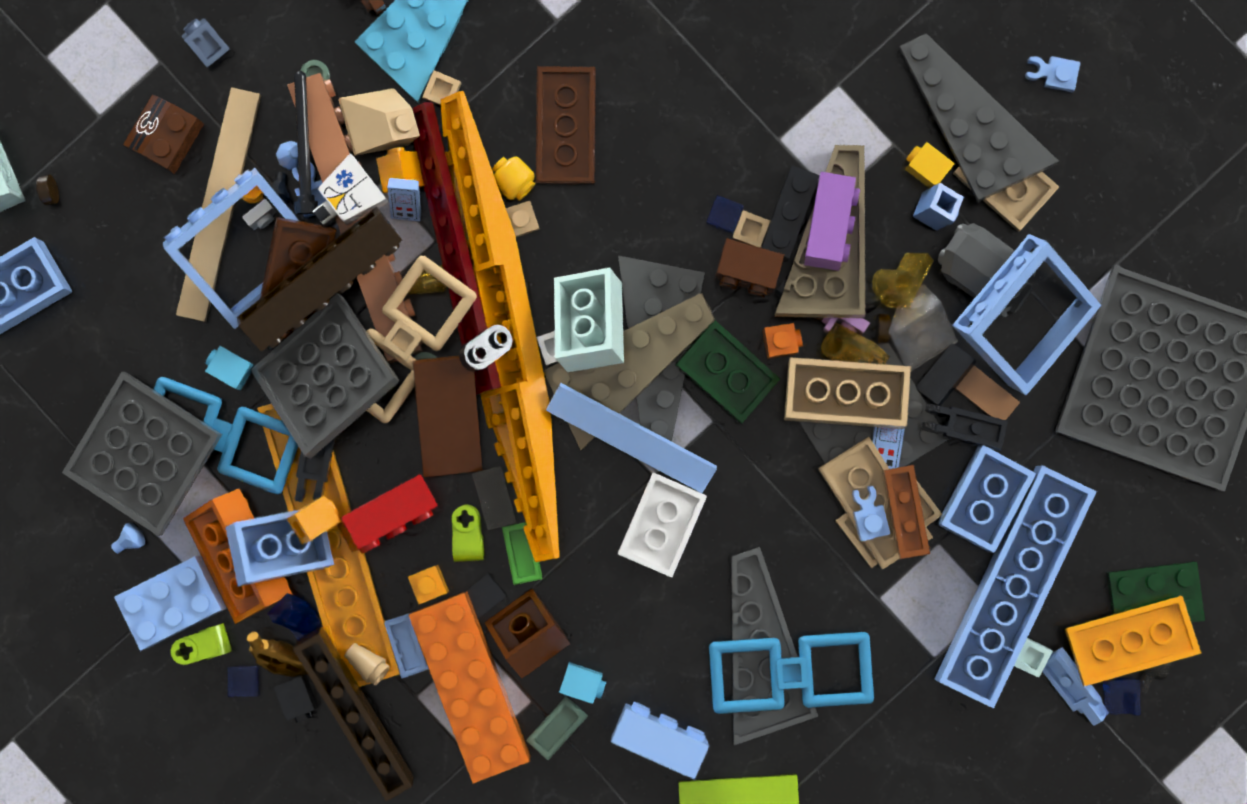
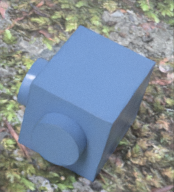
[913,183,964,231]

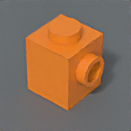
[762,323,803,359]

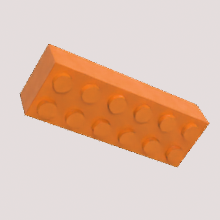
[408,591,531,783]

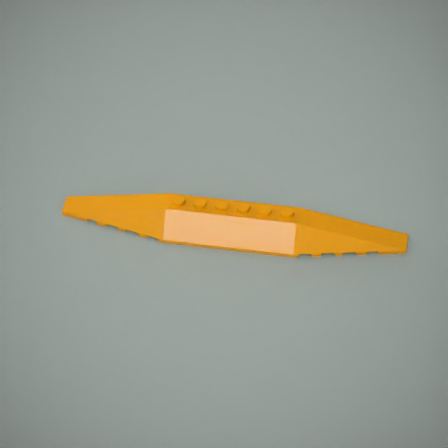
[440,91,559,562]

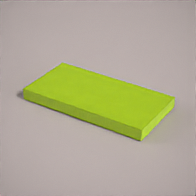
[678,774,799,804]

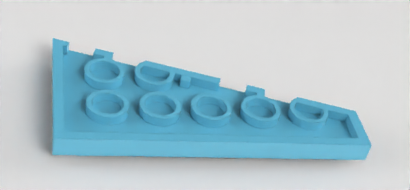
[355,0,468,104]

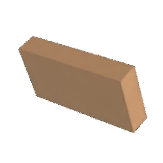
[955,366,1020,420]

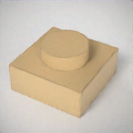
[422,70,461,106]
[506,201,540,237]
[732,210,770,248]

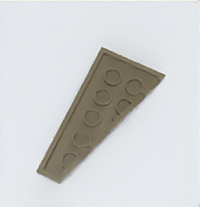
[775,145,865,318]
[543,293,715,450]

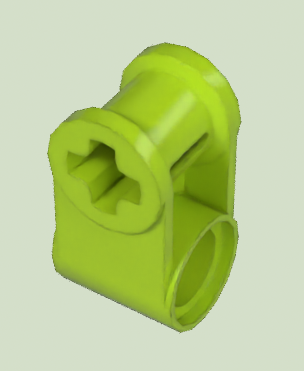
[452,504,484,562]
[171,623,232,665]

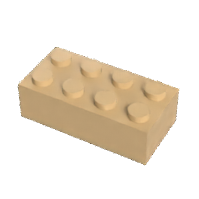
[784,358,911,429]

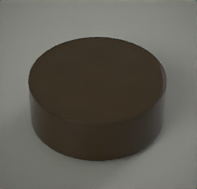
[36,175,59,206]
[876,314,891,344]

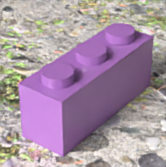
[804,172,860,271]

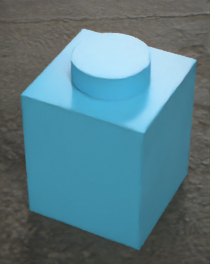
[205,346,255,391]
[559,662,606,704]

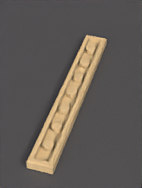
[176,87,261,322]

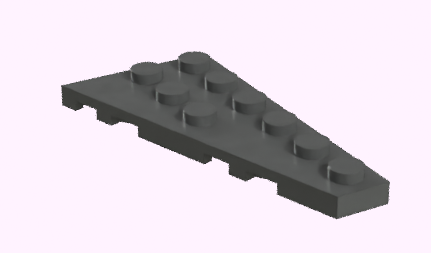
[900,34,1059,202]
[618,256,705,442]
[731,547,818,745]

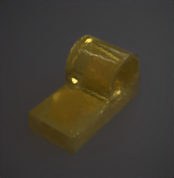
[872,253,934,308]
[821,322,890,365]

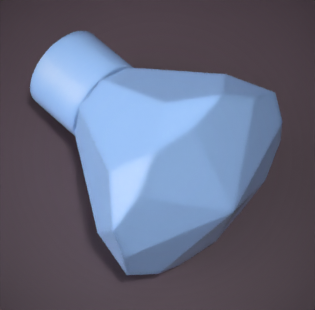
[276,141,298,170]
[111,522,145,554]

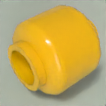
[492,157,535,200]

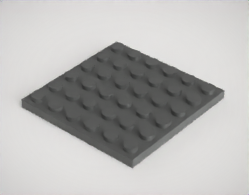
[1055,265,1247,492]

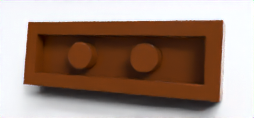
[883,465,930,559]

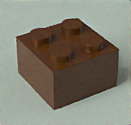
[715,239,784,298]

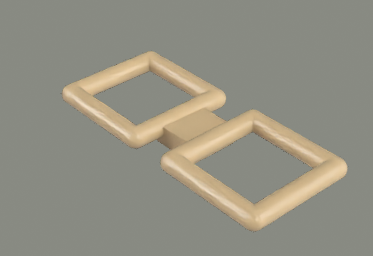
[366,255,477,423]

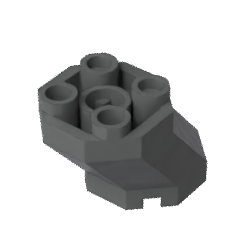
[938,223,1036,317]

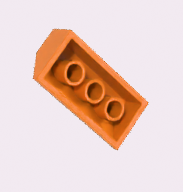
[183,488,292,624]

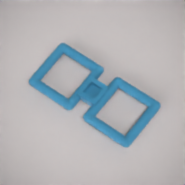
[154,377,298,495]
[709,632,874,714]

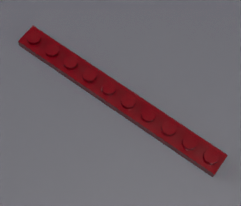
[412,102,501,395]

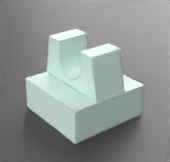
[1014,638,1053,677]

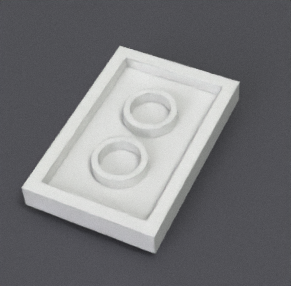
[618,472,707,577]

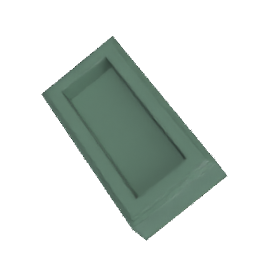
[526,696,588,760]

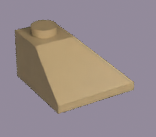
[338,88,420,156]

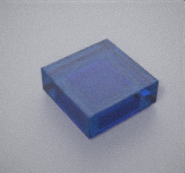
[706,195,744,234]
[227,666,259,697]

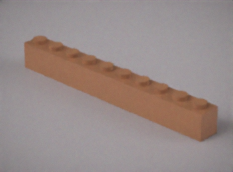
[287,73,424,363]

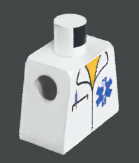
[313,154,389,225]

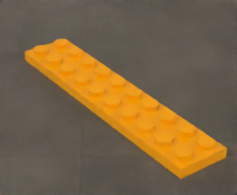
[257,404,400,687]

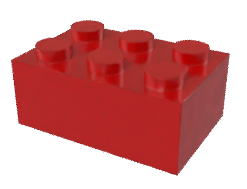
[337,474,438,554]

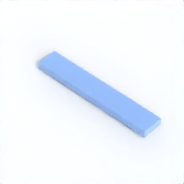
[546,383,717,493]

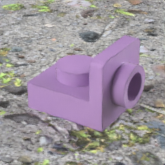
[821,317,870,336]

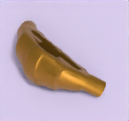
[247,632,308,677]

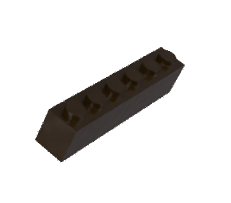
[236,207,402,352]
[293,626,414,801]

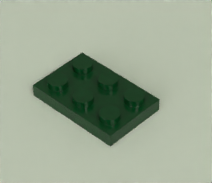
[675,320,780,423]
[1107,561,1205,622]

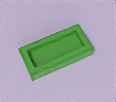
[502,522,543,585]

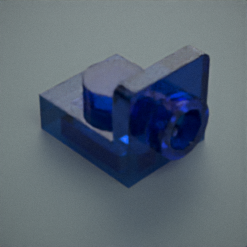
[267,593,321,640]

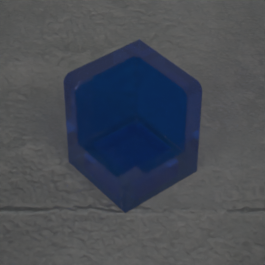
[1103,677,1141,716]

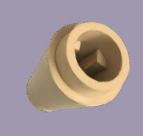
[344,643,390,685]

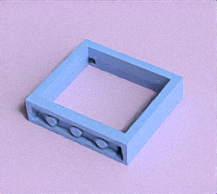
[162,168,300,329]
[952,234,1102,395]

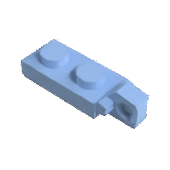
[1042,647,1109,726]

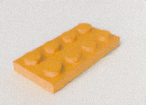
[1065,596,1201,687]

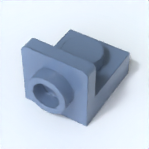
[182,18,229,67]

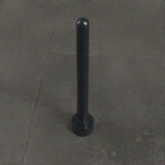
[294,71,318,215]

